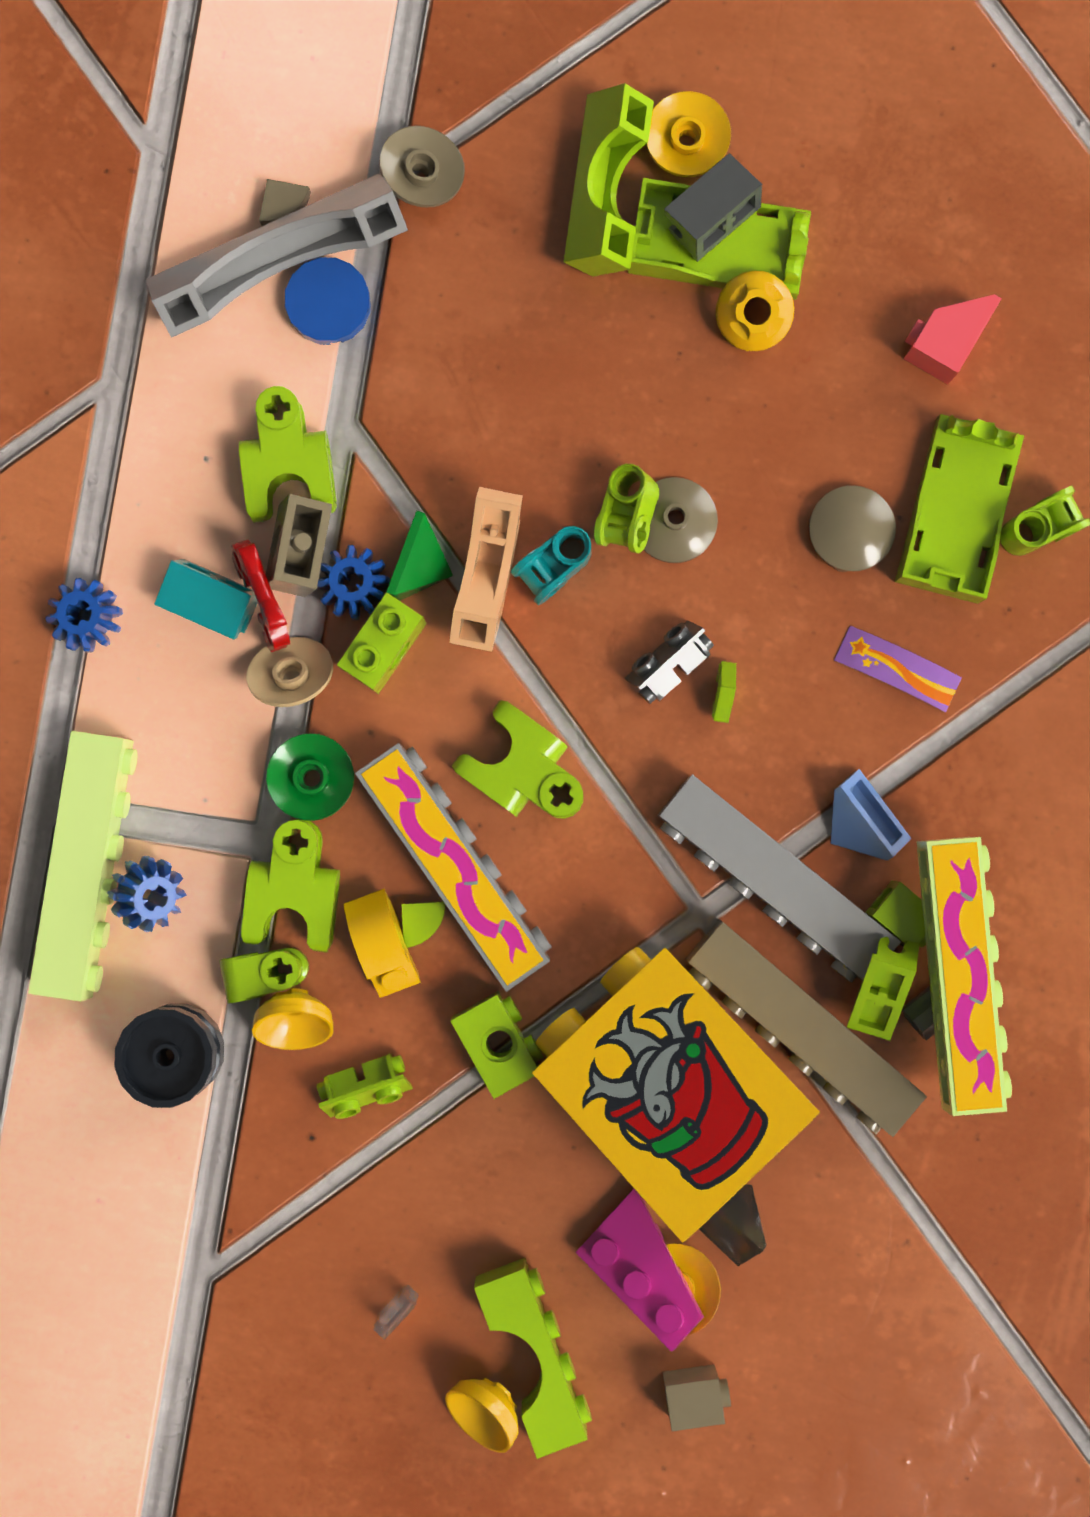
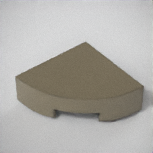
[259,179,311,226]

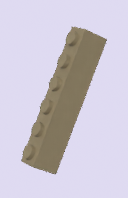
[685,919,927,1137]

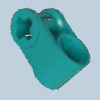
[510,526,592,605]

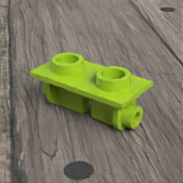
[317,1054,413,1119]

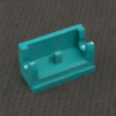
[154,559,258,640]

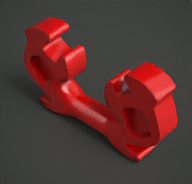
[231,539,290,653]

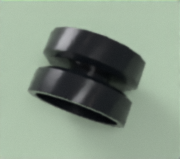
[114,1003,224,1108]

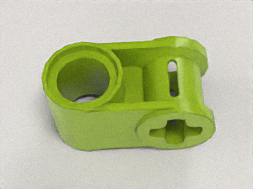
[594,464,659,553]
[1000,486,1090,556]
[219,948,309,1004]

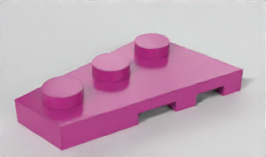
[575,1189,704,1352]

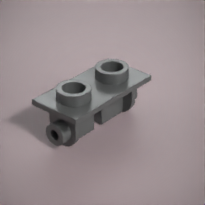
[625,620,714,704]

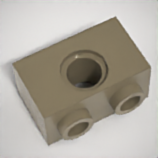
[266,493,332,597]

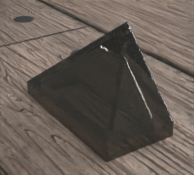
[699,1185,767,1266]

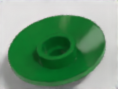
[266,734,354,821]

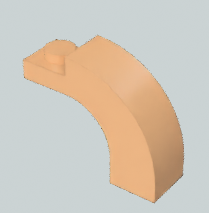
[449,487,523,652]

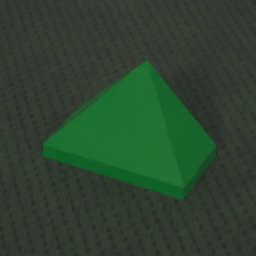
[387,510,453,601]

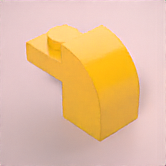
[343,888,421,998]

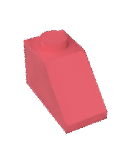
[904,294,1001,385]

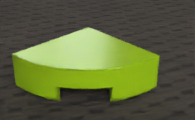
[712,661,736,723]
[401,901,446,948]

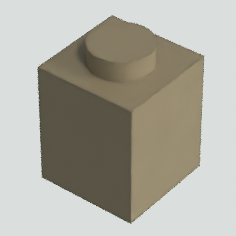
[662,1364,731,1431]

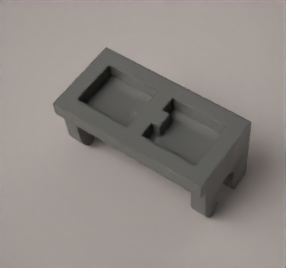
[664,153,762,262]

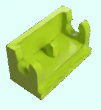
[847,937,919,1041]

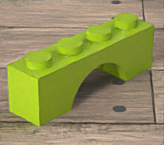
[564,83,654,277]
[474,1258,592,1459]

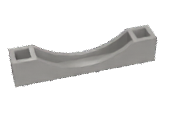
[145,173,408,338]

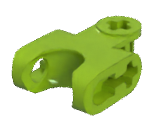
[239,386,337,523]
[451,700,584,819]
[241,819,340,953]

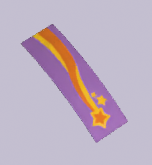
[834,626,962,712]

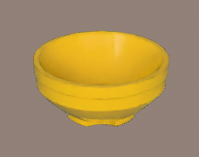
[715,271,794,351]
[252,988,334,1050]
[445,1378,518,1453]

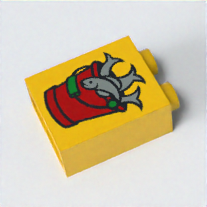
[532,947,820,1243]

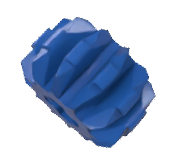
[317,545,391,620]
[45,578,123,653]
[107,856,187,932]

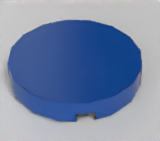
[285,257,371,345]

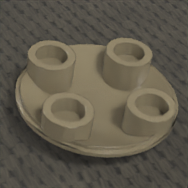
[809,486,896,572]

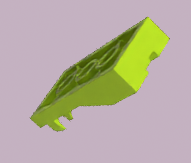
[628,178,811,300]
[895,414,1024,604]

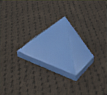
[831,769,911,860]

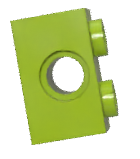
[337,592,427,694]
[451,991,544,1099]

